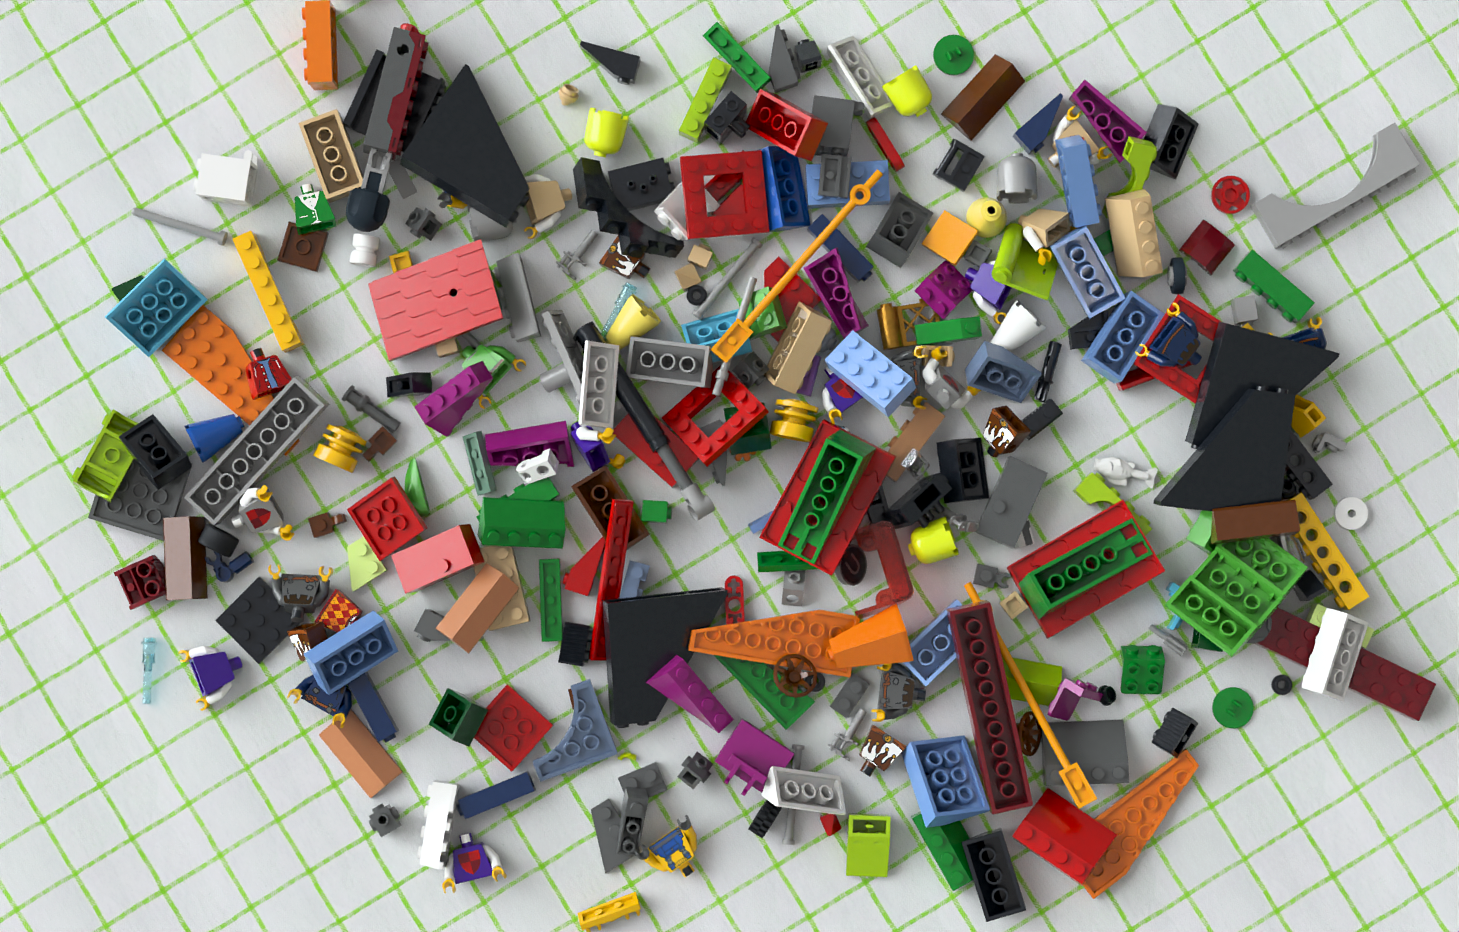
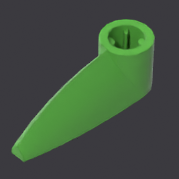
[405,458,430,517]

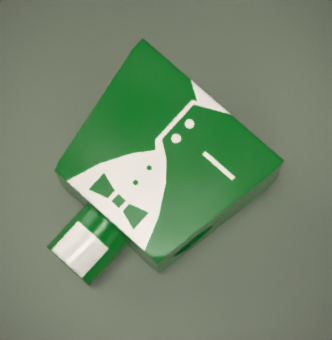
[294,184,336,235]

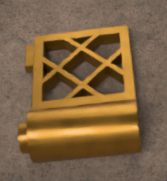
[877,299,940,350]

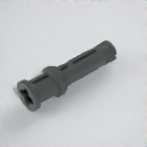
[342,385,401,433]

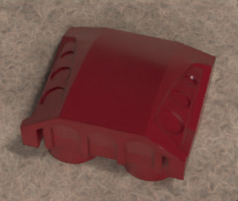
[1179,219,1235,276]
[114,555,166,610]

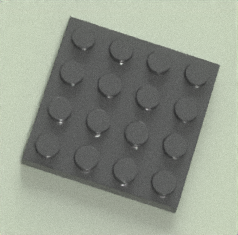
[88,460,192,541]

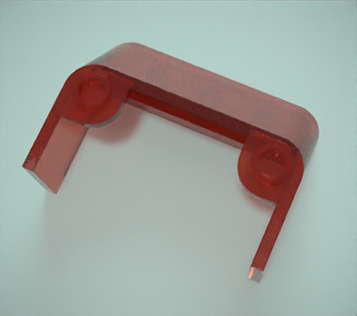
[853,521,914,619]

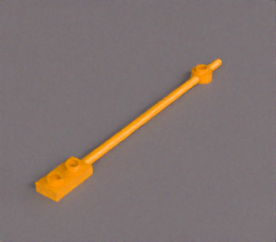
[711,170,883,363]
[964,582,1097,809]

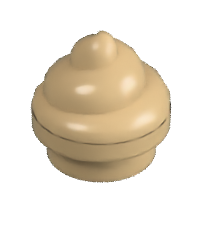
[558,84,579,106]

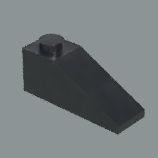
[580,41,641,85]

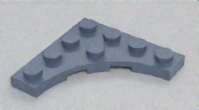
[533,679,618,782]

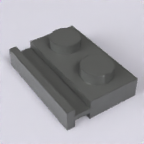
[818,154,852,199]
[618,762,667,798]

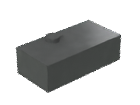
[975,456,1048,549]

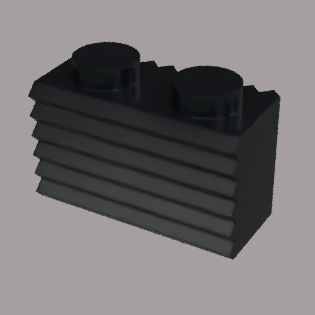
[1021,399,1063,440]
[558,622,593,667]
[1152,708,1198,758]

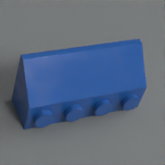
[756,146,811,232]

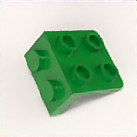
[1120,645,1165,694]

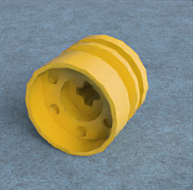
[770,399,818,442]
[313,424,367,473]

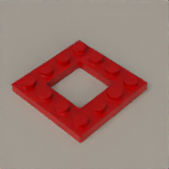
[680,150,769,239]
[1133,294,1221,404]
[662,365,769,467]

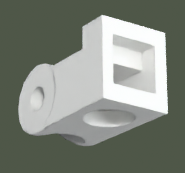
[516,448,559,484]

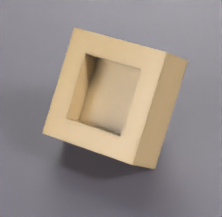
[999,591,1028,620]

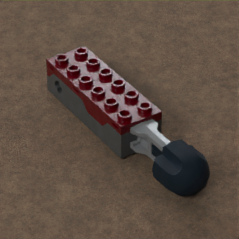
[346,23,429,232]

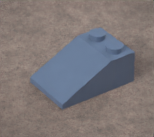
[965,340,1041,403]

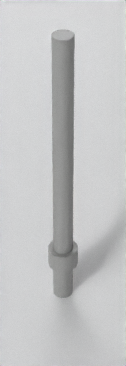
[712,277,757,396]

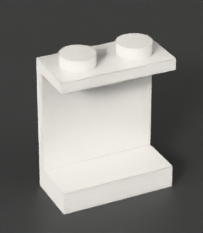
[654,181,720,241]

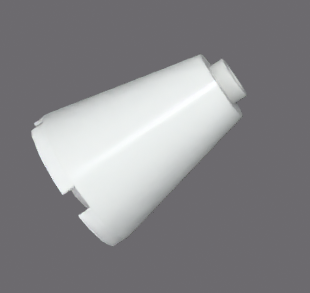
[990,300,1046,352]

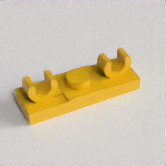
[578,892,641,932]

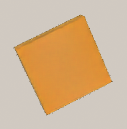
[921,210,979,266]

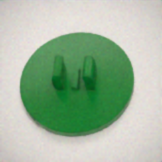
[933,35,974,75]
[1212,687,1254,728]

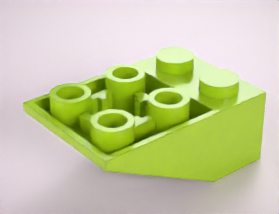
[846,813,891,877]

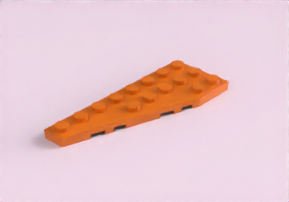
[161,305,300,456]
[688,610,860,677]
[1083,749,1199,899]

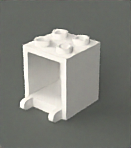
[194,150,258,207]

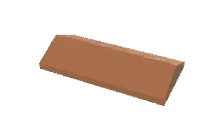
[436,563,519,654]
[319,709,403,798]

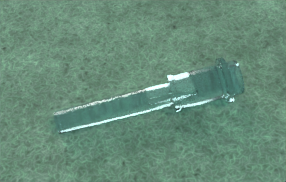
[601,282,637,341]
[141,637,158,704]

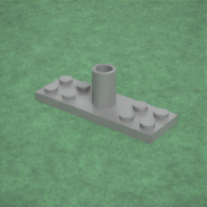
[540,310,584,404]

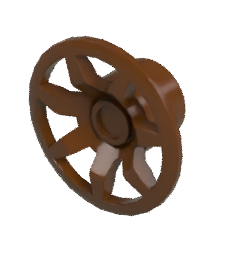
[773,654,817,698]
[1016,711,1041,756]

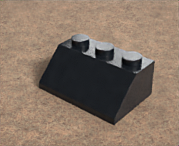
[1143,104,1199,179]
[936,438,989,504]

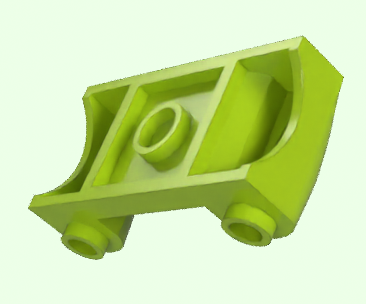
[72,409,138,502]

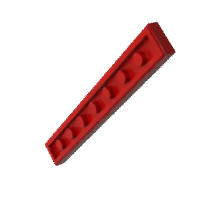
[589,499,634,661]

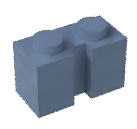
[619,560,650,598]

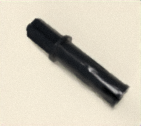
[1034,341,1062,402]

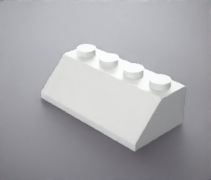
[1302,608,1369,702]

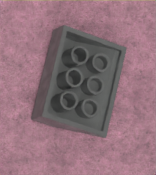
[1041,719,1129,786]

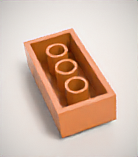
[302,0,338,90]

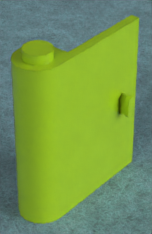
[992,223,1058,300]

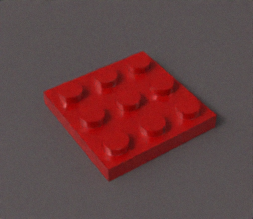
[347,476,428,561]
[474,684,553,772]

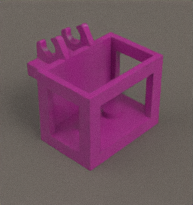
[715,718,794,796]

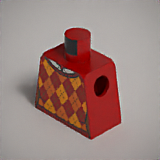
[314,589,363,633]

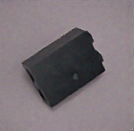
[704,91,750,145]
[608,158,675,211]
[883,473,952,529]

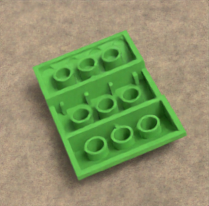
[1165,538,1308,657]

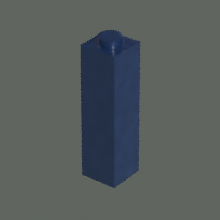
[807,214,874,283]
[348,672,399,743]
[456,771,536,819]

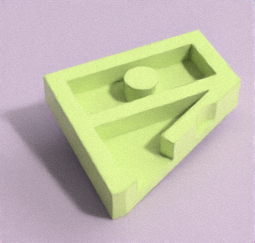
[347,536,387,592]

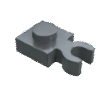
[964,240,992,268]
[973,564,1011,588]

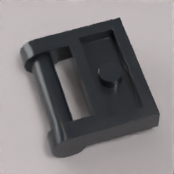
[933,139,985,192]

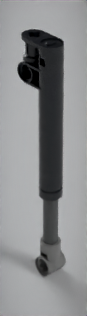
[573,321,715,521]

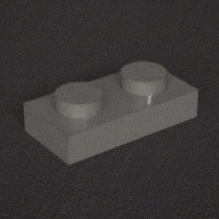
[830,673,870,718]

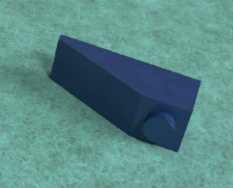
[1013,93,1063,155]

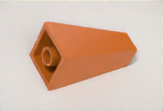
[827,604,914,668]

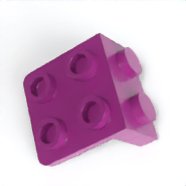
[915,260,972,319]
[1047,678,1103,721]

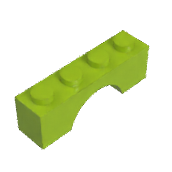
[679,57,732,143]
[1102,136,1157,219]
[1073,472,1152,536]

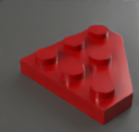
[764,256,821,342]

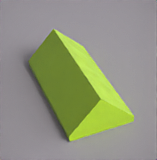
[1002,657,1062,706]

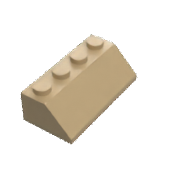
[1105,189,1163,277]
[764,301,832,394]

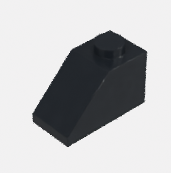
[794,39,822,73]
[386,372,432,398]
[1293,569,1327,601]

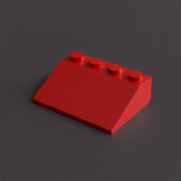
[1012,788,1117,886]

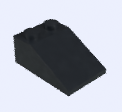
[119,414,192,490]

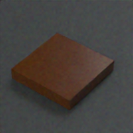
[277,222,329,272]

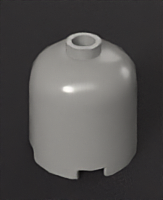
[996,153,1037,204]
[467,205,517,243]

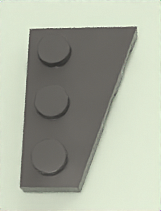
[591,798,641,874]

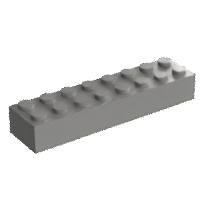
[184,376,330,526]

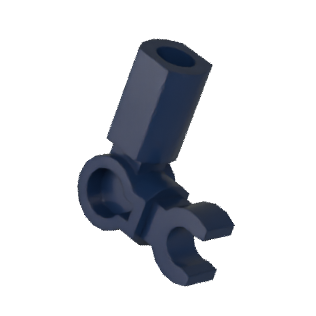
[205,551,254,582]

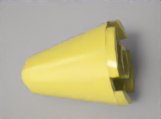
[966,197,1007,238]
[605,294,661,350]

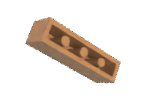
[887,402,945,482]

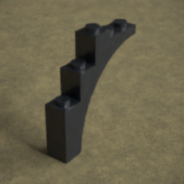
[573,157,684,258]

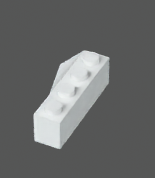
[417,780,459,870]

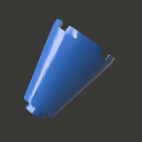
[184,414,245,463]

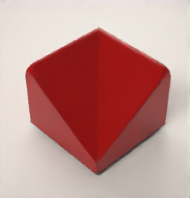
[820,813,841,836]

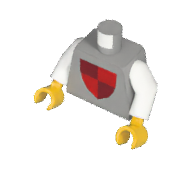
[922,346,981,410]
[231,484,295,541]

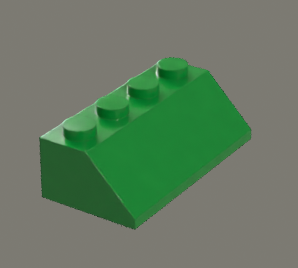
[478,497,566,549]
[911,811,973,891]

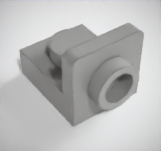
[1312,432,1347,453]

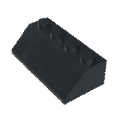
[962,828,1026,922]

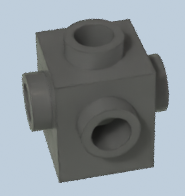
[405,207,442,241]
[732,351,770,389]
[677,751,713,789]
[369,803,402,837]

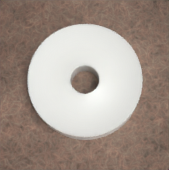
[1334,497,1368,530]

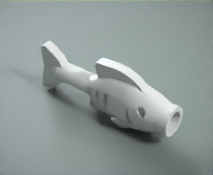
[1093,457,1158,488]

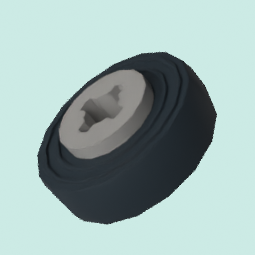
[1167,257,1187,294]

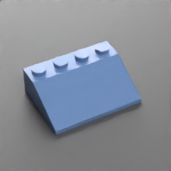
[901,735,990,828]

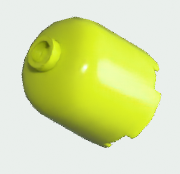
[881,65,932,117]
[584,108,630,158]
[908,516,959,564]

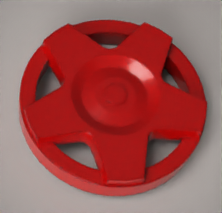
[1211,176,1250,214]

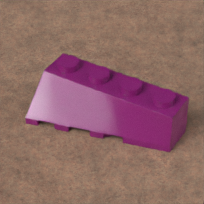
[1069,80,1147,163]
[804,248,869,339]
[415,361,493,437]
[485,421,574,467]
[646,655,734,733]

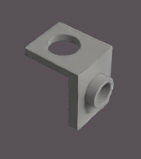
[781,570,805,606]

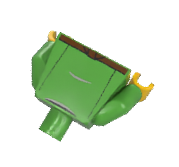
[462,345,526,409]

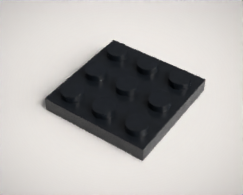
[215,577,301,664]

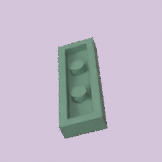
[462,431,496,496]

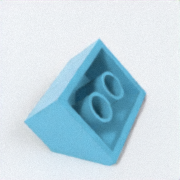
[681,309,752,362]

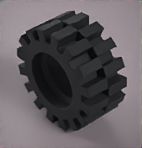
[748,800,782,838]

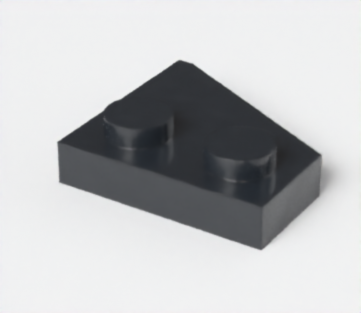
[1068,309,1108,350]

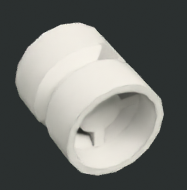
[349,234,380,267]

